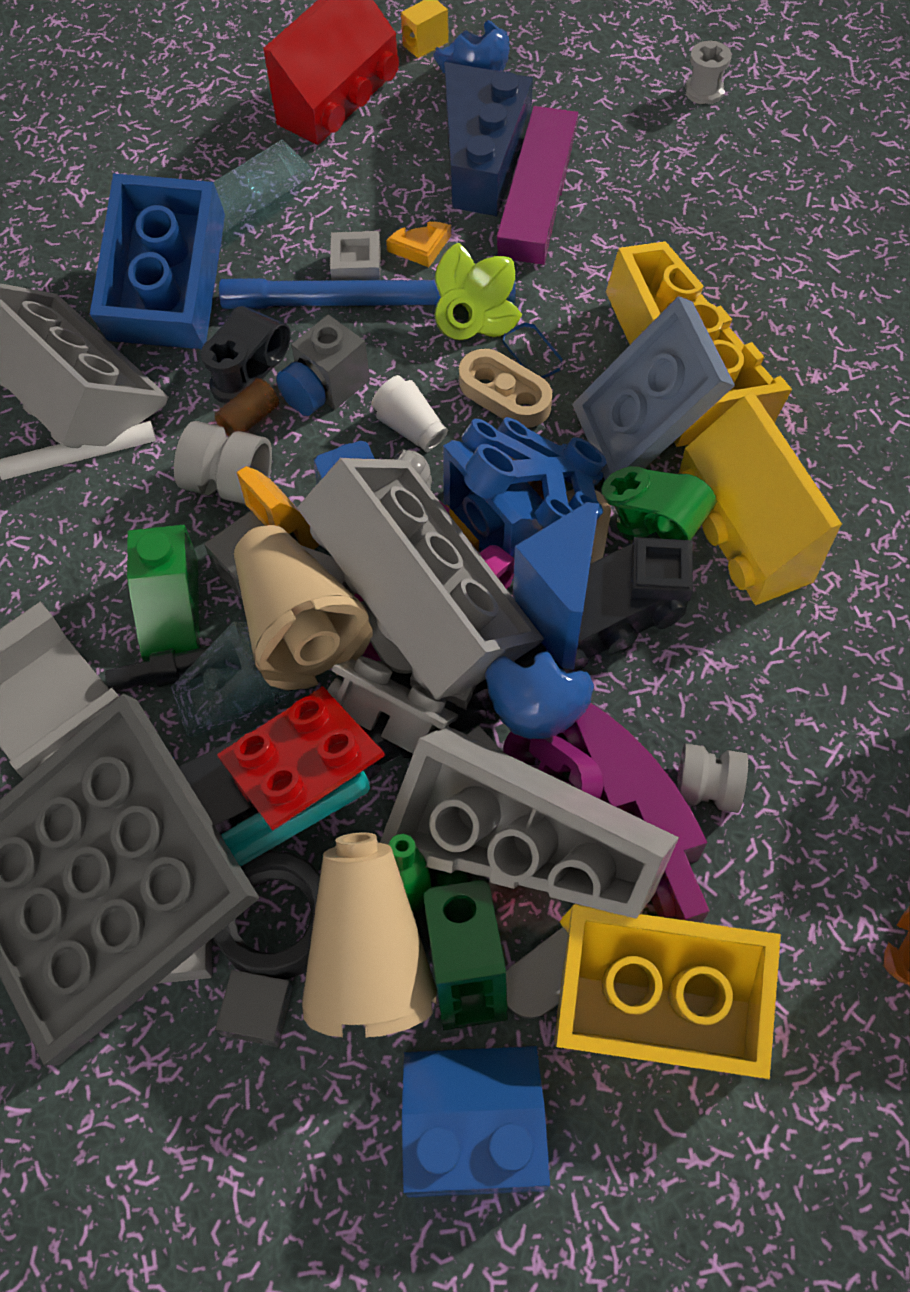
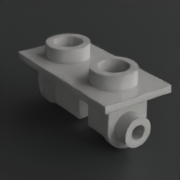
[327,657,458,754]

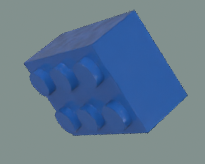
[90,173,225,349]

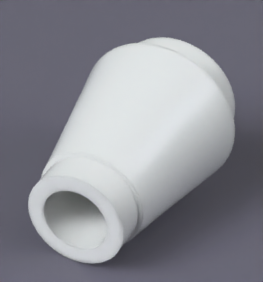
[371,376,448,452]

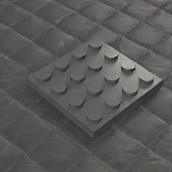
[0,694,259,1065]

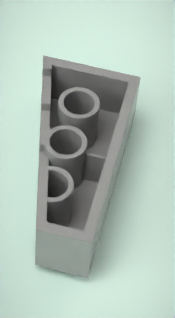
[380,726,679,919]

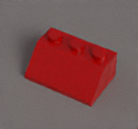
[263,0,399,145]

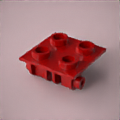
[217,686,385,831]

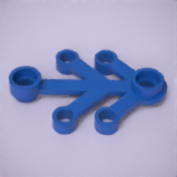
[462,417,607,528]

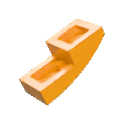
[237,466,320,550]

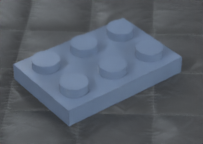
[572,296,735,480]

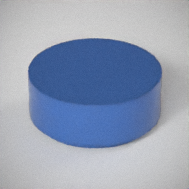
[276,362,326,416]

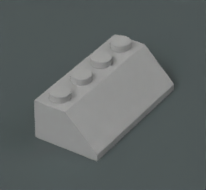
[0,283,169,448]
[297,458,544,700]

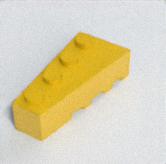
[606,241,792,447]

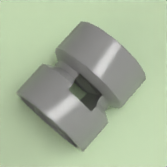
[173,421,272,505]

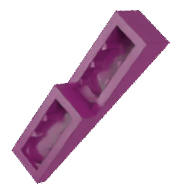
[497,106,578,265]

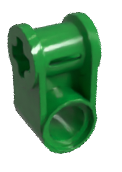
[602,466,717,540]

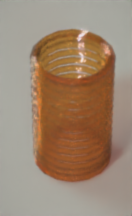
[214,378,279,437]

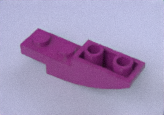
[559,703,710,923]

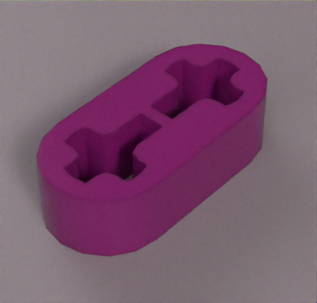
[502,732,603,799]

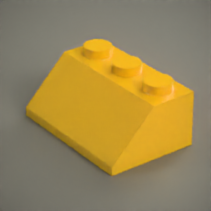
[678,392,842,606]
[554,905,781,1079]

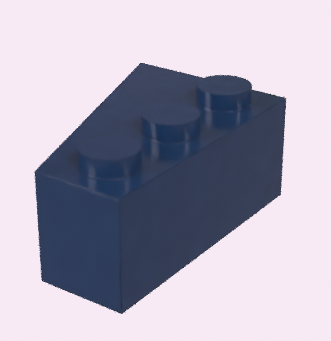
[444,62,533,217]

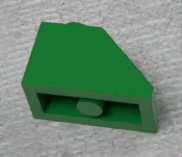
[127,525,200,661]

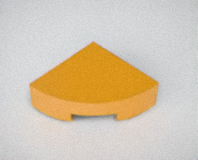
[386,221,451,267]

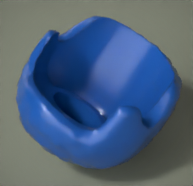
[433,20,510,74]
[485,652,594,739]

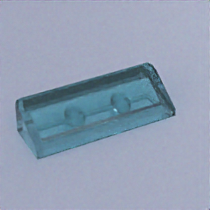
[214,140,315,236]

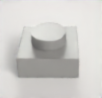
[330,231,380,280]

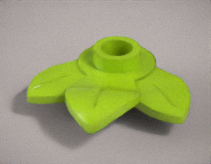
[434,243,522,341]

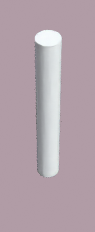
[0,421,156,480]

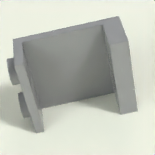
[0,601,119,779]

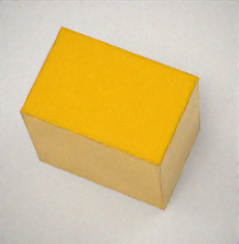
[401,0,449,59]

